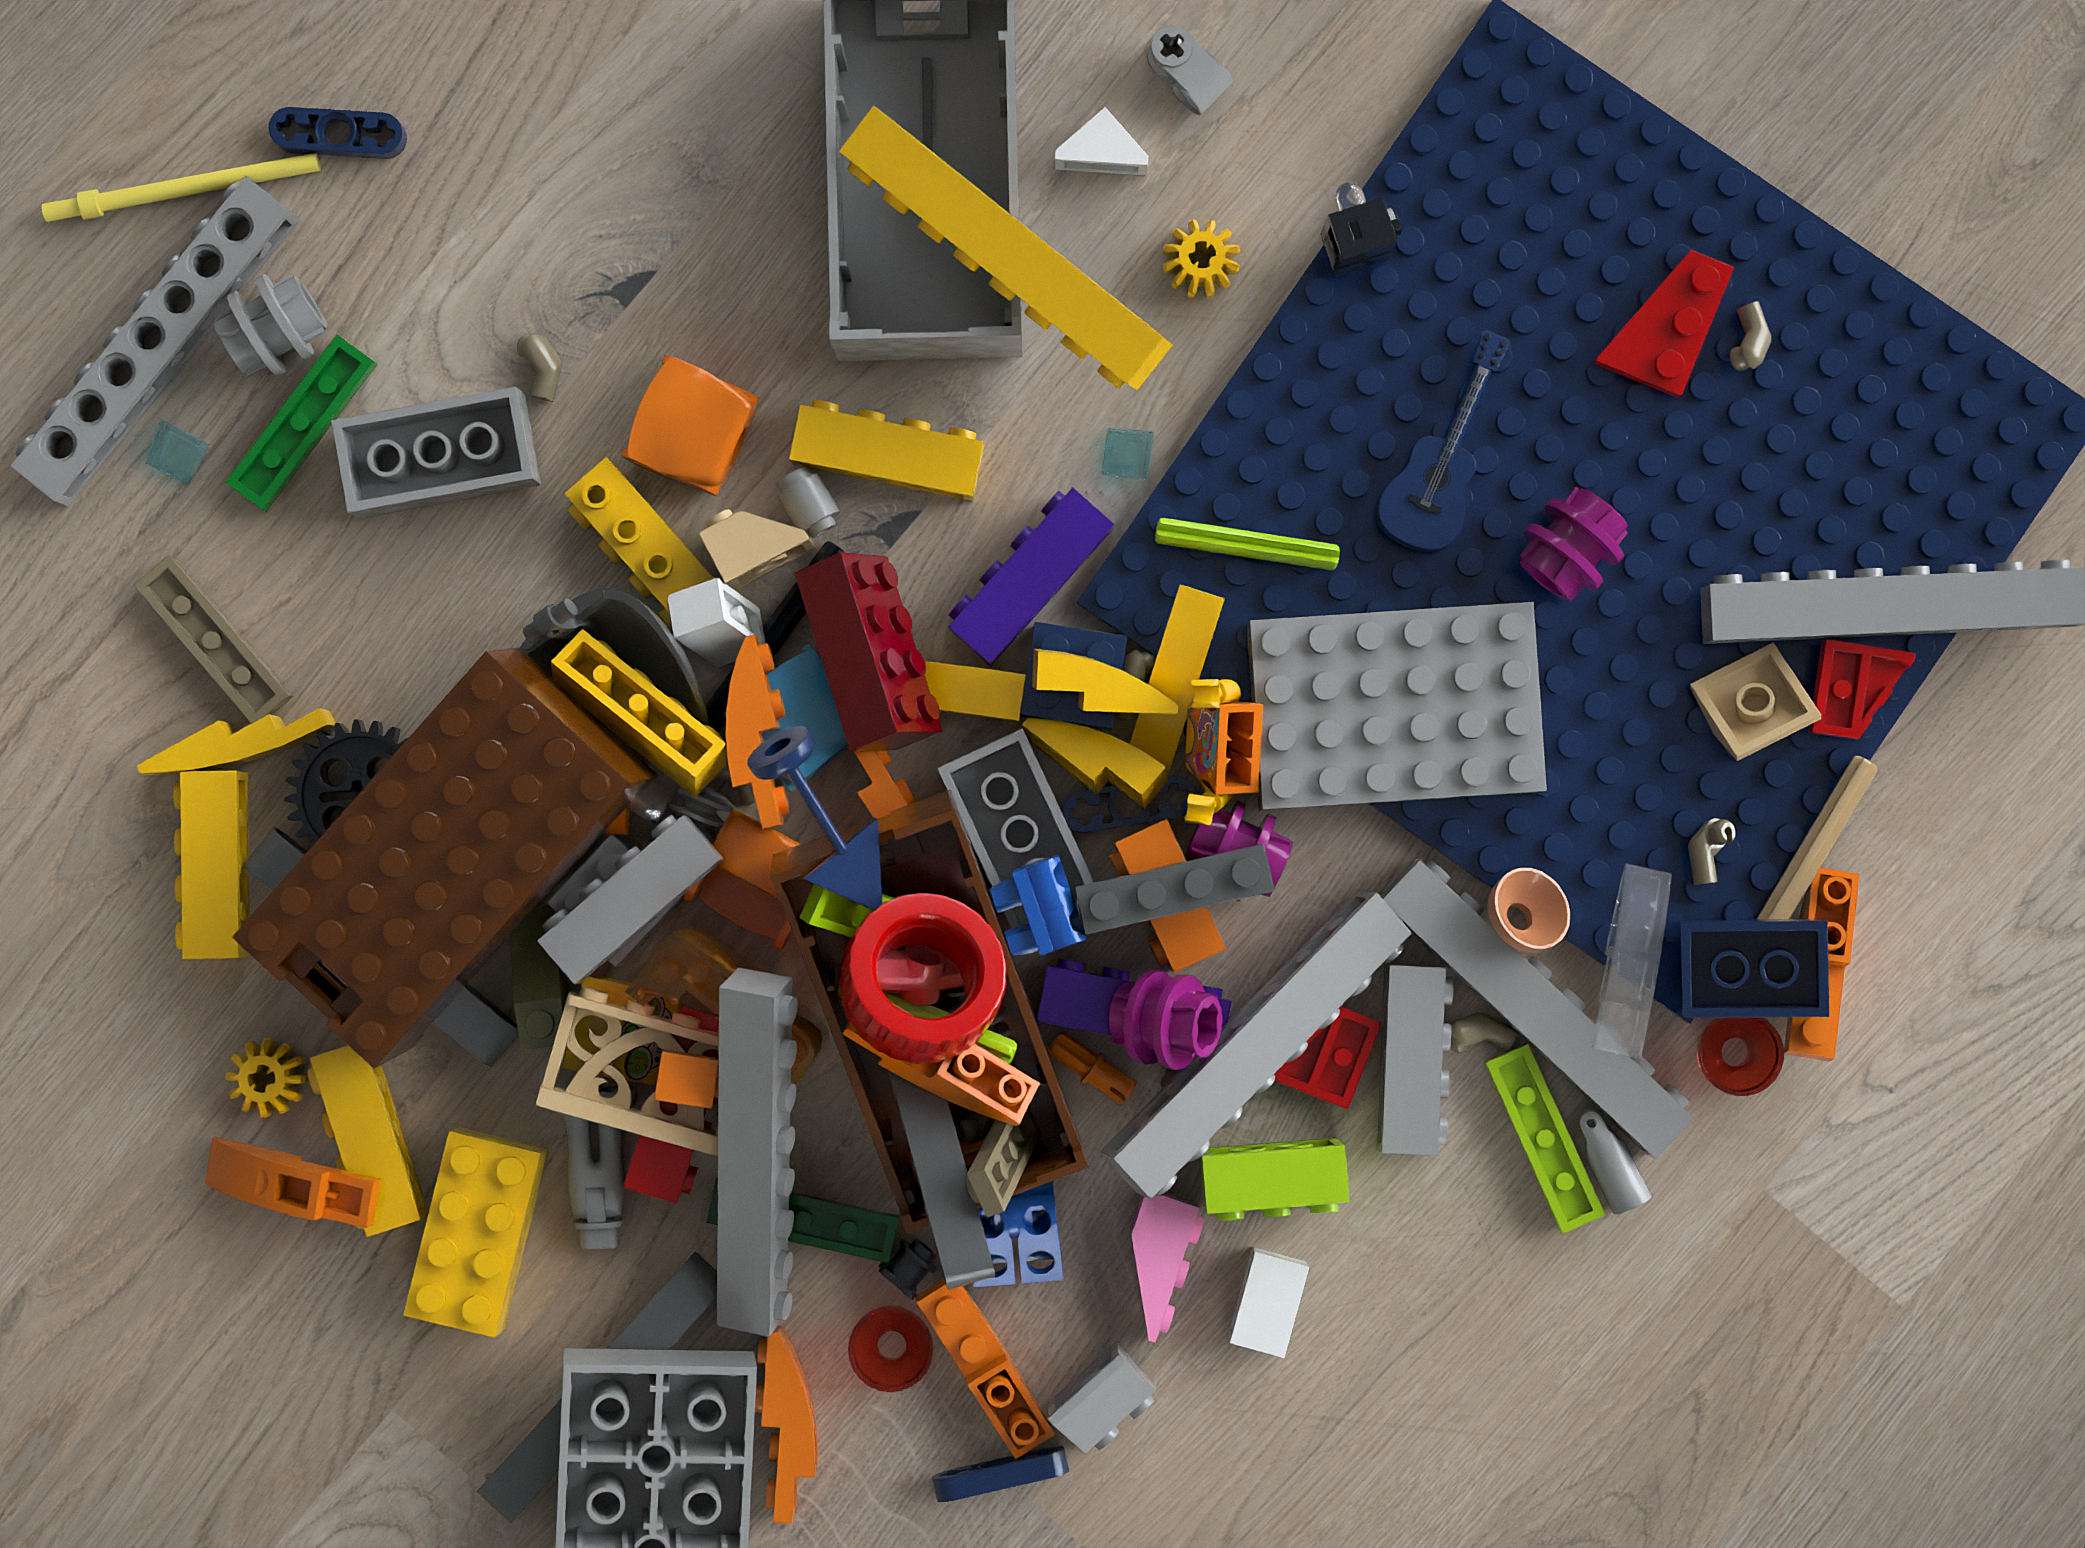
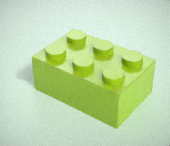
[1198,1137,1350,1221]

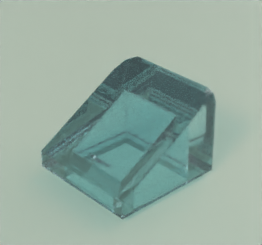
[146,419,210,485]
[1101,428,1154,481]

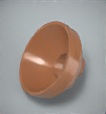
[1488,868,1570,953]

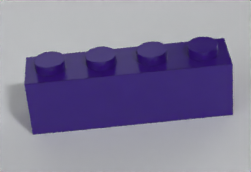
[948,487,1114,667]
[1037,958,1232,1036]

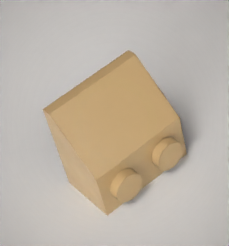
[699,509,816,591]

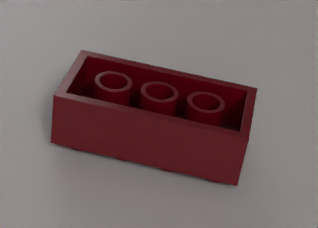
[794,552,943,751]

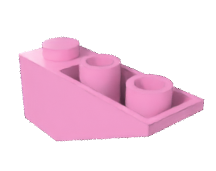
[1130,1193,1205,1342]

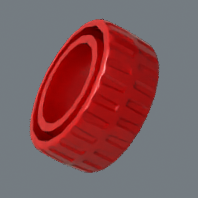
[839,893,1007,1064]

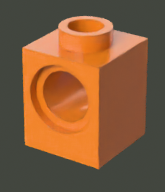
[654,1049,719,1109]

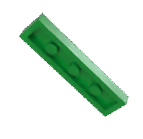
[225,334,378,512]

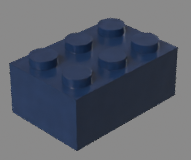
[1681,919,1829,1018]

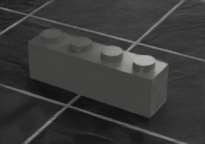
[1074,844,1275,934]

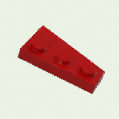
[1592,250,1734,399]

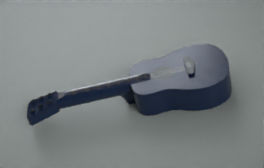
[1376,330,1511,552]

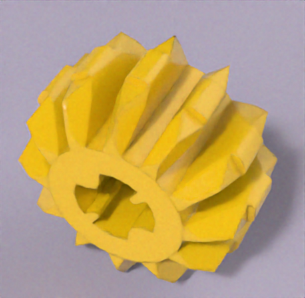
[1162,219,1240,299]
[225,1037,308,1118]

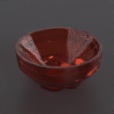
[1697,1017,1784,1096]
[848,1305,934,1393]

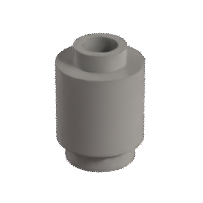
[776,466,840,538]

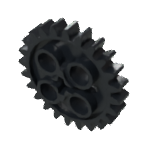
[284,719,409,851]

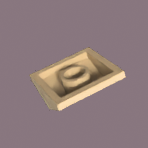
[1690,643,1821,761]

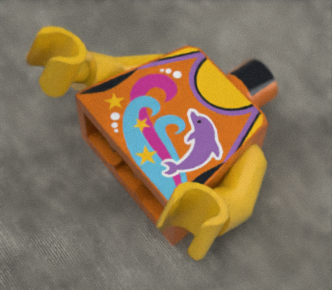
[1183,679,1263,826]

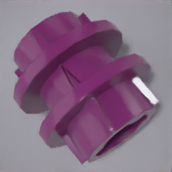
[1519,487,1628,601]
[1184,800,1293,902]
[1109,970,1222,1070]

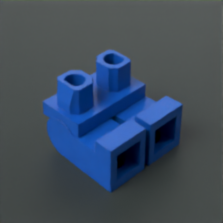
[989,854,1087,956]
[973,1181,1064,1287]

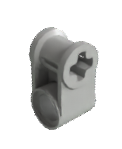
[1147,25,1233,116]

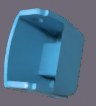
[724,643,848,792]

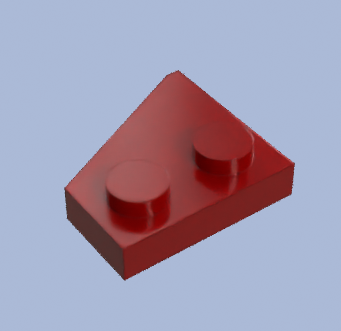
[1808,639,1916,740]
[1274,1006,1382,1109]

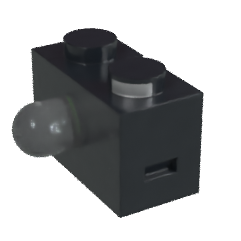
[1320,182,1402,277]

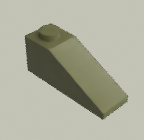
[510,904,569,1051]

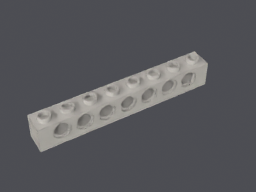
[11,176,300,506]

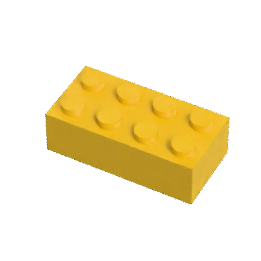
[403,1127,549,1338]

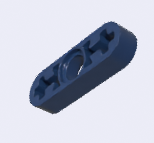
[268,107,407,159]
[1062,776,1196,833]
[932,1446,1069,1502]

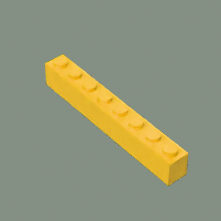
[839,105,1173,390]

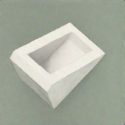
[1055,107,1149,176]

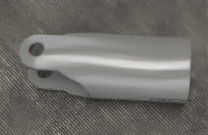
[1579,1107,1652,1215]

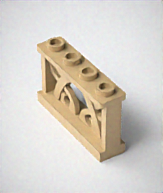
[535,986,719,1157]

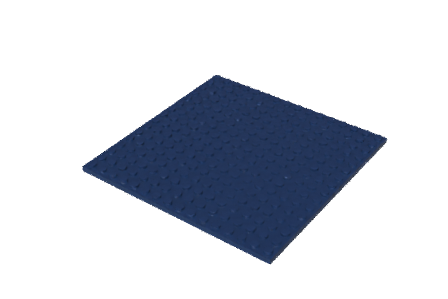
[1077,0,2085,1024]

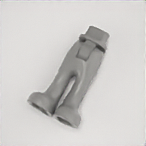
[554,1086,637,1250]

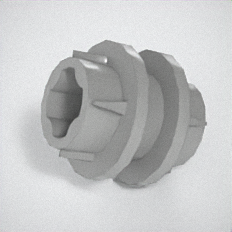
[214,274,328,376]

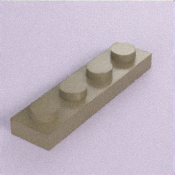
[134,555,293,724]
[966,1106,1041,1217]

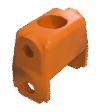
[621,355,759,496]
[683,808,802,950]

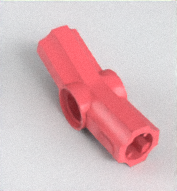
[877,945,964,1006]

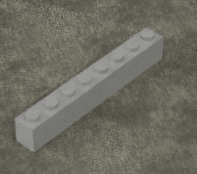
[1700,559,2085,644]
[1381,860,1694,1159]
[1099,890,1412,1199]
[717,967,798,1337]

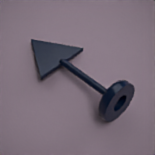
[747,726,882,911]

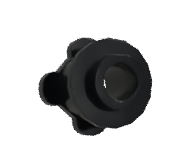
[878,1238,938,1300]

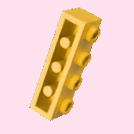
[564,456,715,630]
[551,629,727,798]

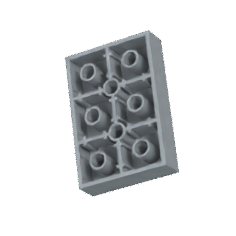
[1246,602,1547,811]
[555,1348,757,1548]

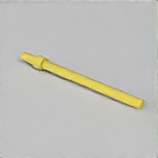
[42,153,321,222]

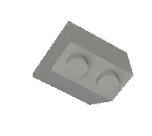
[1047,1341,1155,1454]

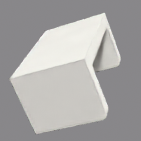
[668,578,766,667]
[1227,1247,1309,1358]

